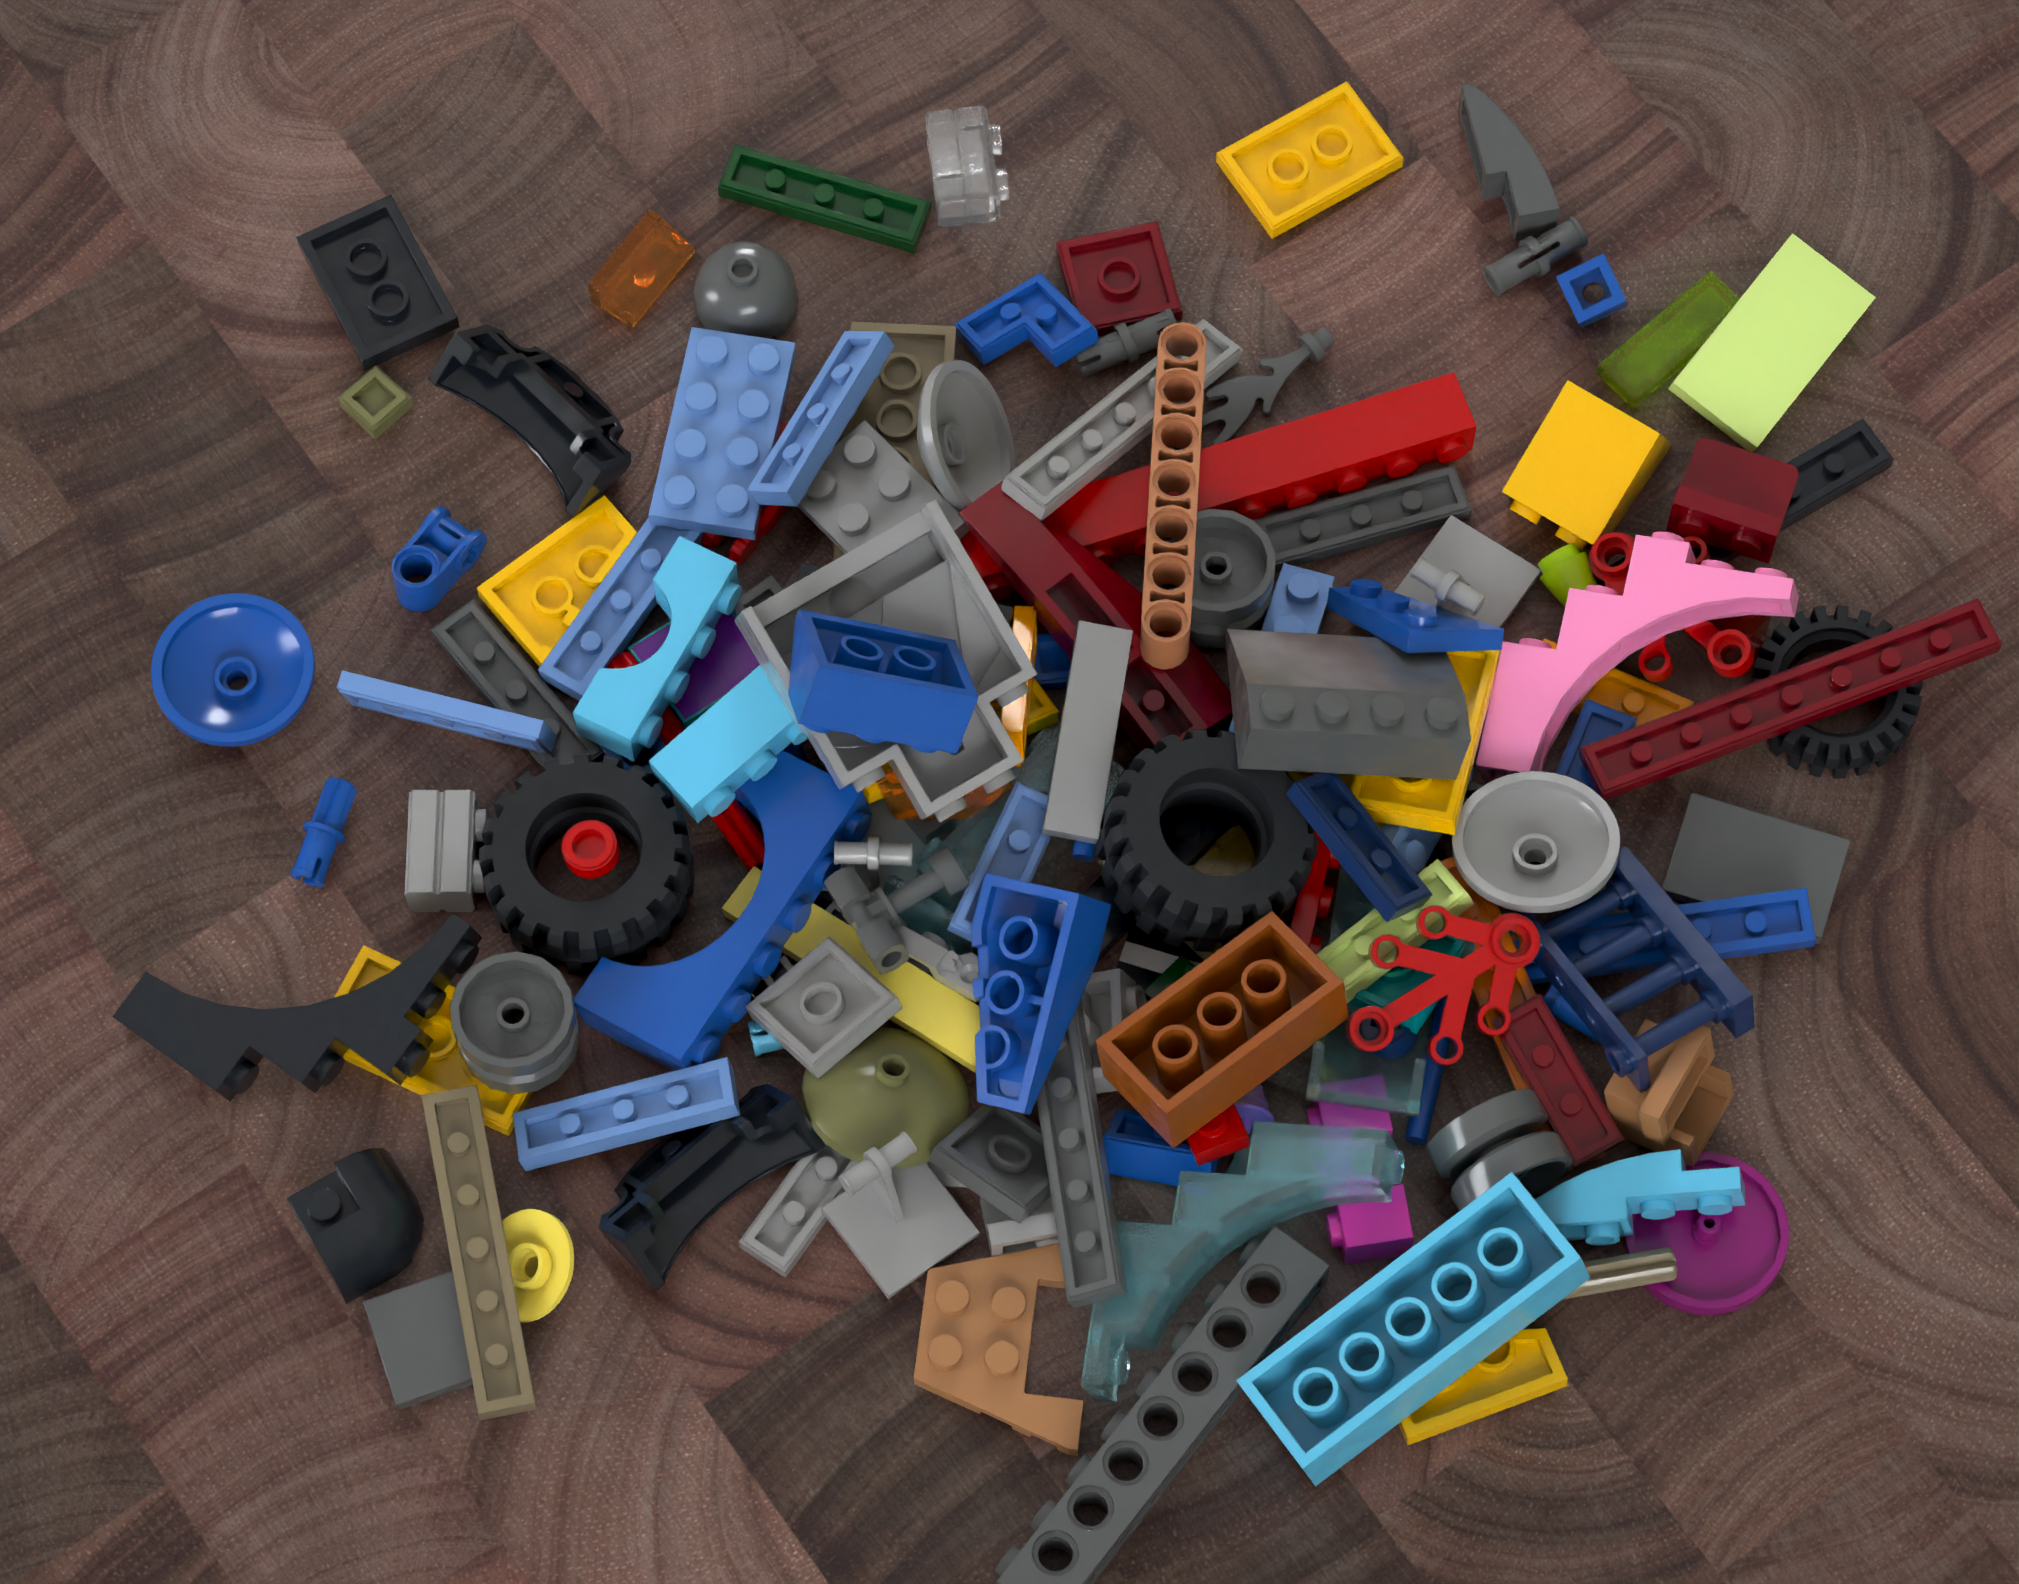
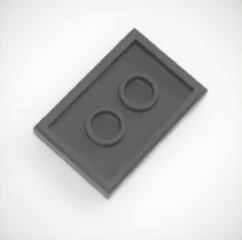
[1662,792,1850,944]

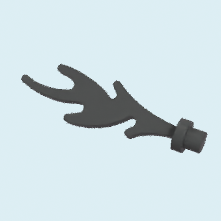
[1174,327,1334,450]

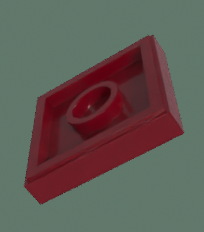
[1056,221,1183,337]

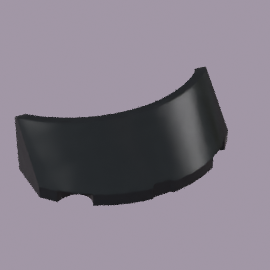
[428,325,631,518]
[599,1083,825,1291]

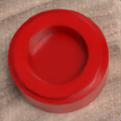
[561,820,620,879]

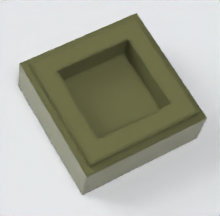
[337,365,414,439]

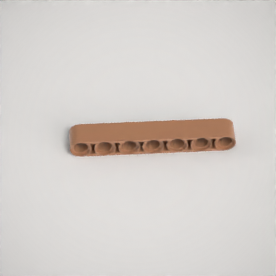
[1140,322,1206,670]

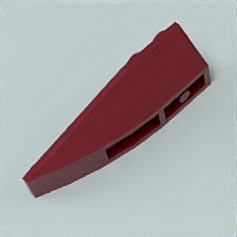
[958,481,1233,752]

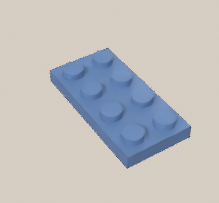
[648,327,797,540]

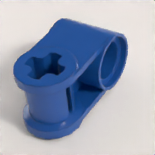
[392,506,487,612]

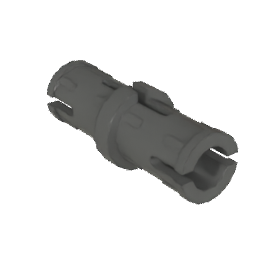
[1482,216,1588,296]
[1074,308,1177,379]

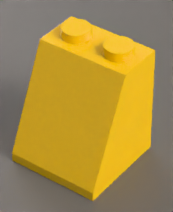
[1502,380,1672,551]

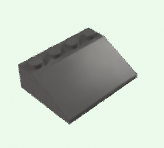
[1225,629,1471,780]

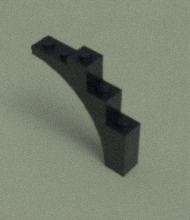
[113,914,482,1102]

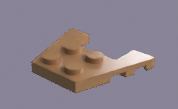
[914,1243,1084,1456]

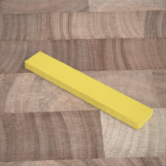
[722,866,980,1073]

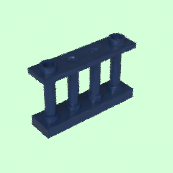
[1512,846,1755,1092]

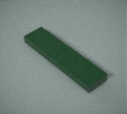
[718,144,931,254]

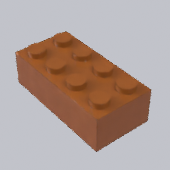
[1095,911,1349,1148]

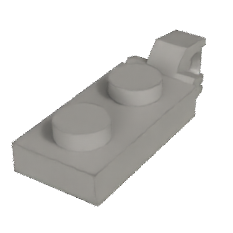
[851,916,979,1003]

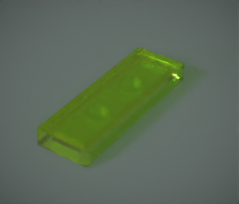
[1596,271,1740,408]

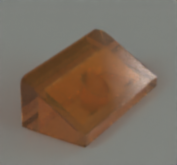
[588,210,695,328]

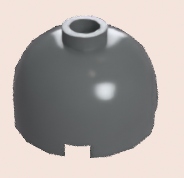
[693,241,799,340]

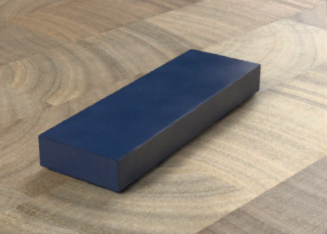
[1286,772,1433,923]

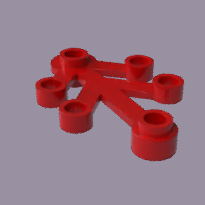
[1588,532,1754,682]
[1346,905,1540,1065]

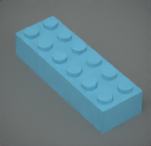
[1236,1172,1590,1487]

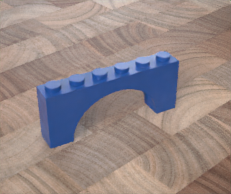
[573,750,872,1071]

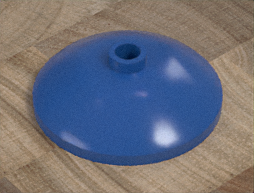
[151,593,315,747]

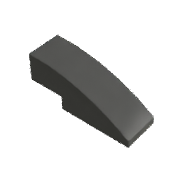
[1458,83,1560,241]

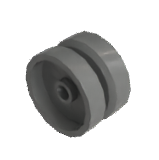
[1159,509,1276,649]
[450,951,580,1094]
[1426,1088,1573,1211]

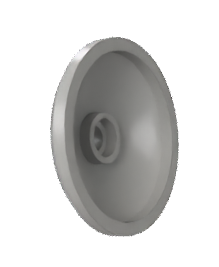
[917,360,1016,511]
[1452,771,1620,913]

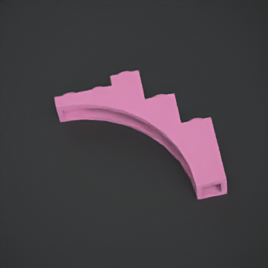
[1476,531,1799,782]

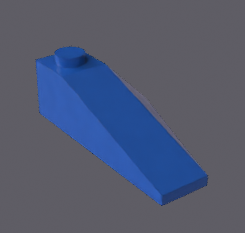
[971,873,1111,1115]

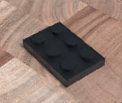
[296,195,460,371]

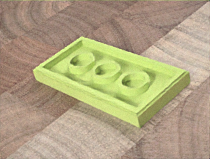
[1668,233,1876,452]

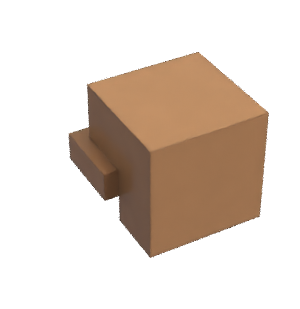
[1604,1019,1734,1167]

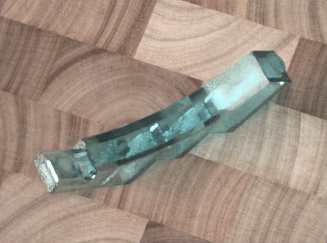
[1081,1121,1404,1403]

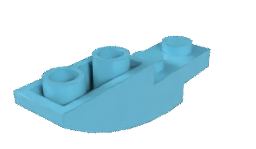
[1535,1149,1746,1245]

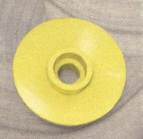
[502,1209,574,1322]

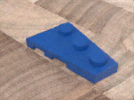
[1327,579,1504,653]

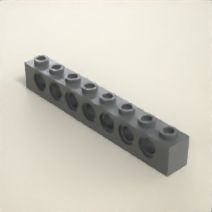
[995,1226,1330,1584]

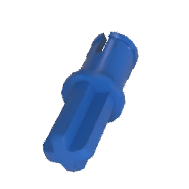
[290,777,356,887]

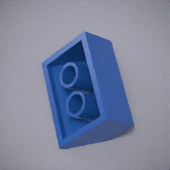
[788,609,978,754]

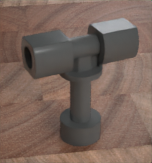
[824,847,969,975]

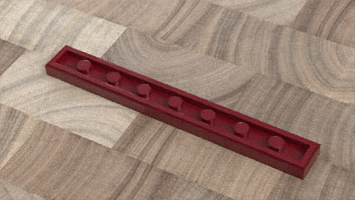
[1578,598,2002,801]

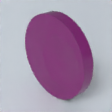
[1623,1152,1789,1315]

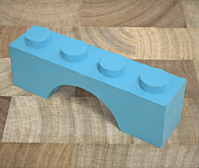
[573,536,742,762]

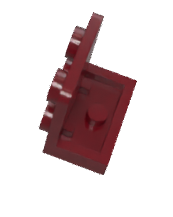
[1666,438,1799,564]

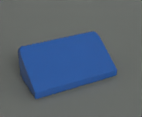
[1103,1108,1219,1191]

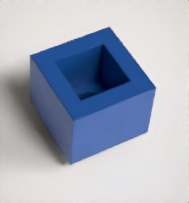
[1556,253,1629,329]

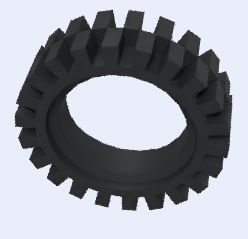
[1750,605,1923,779]

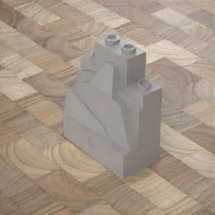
[734,499,1037,823]

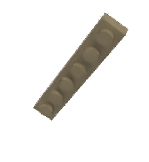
[421,1085,536,1421]

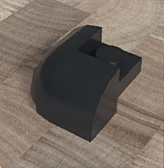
[287,1148,424,1304]

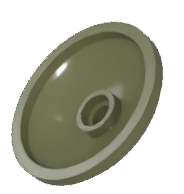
[801,1026,969,1169]

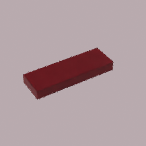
[1491,994,1624,1169]

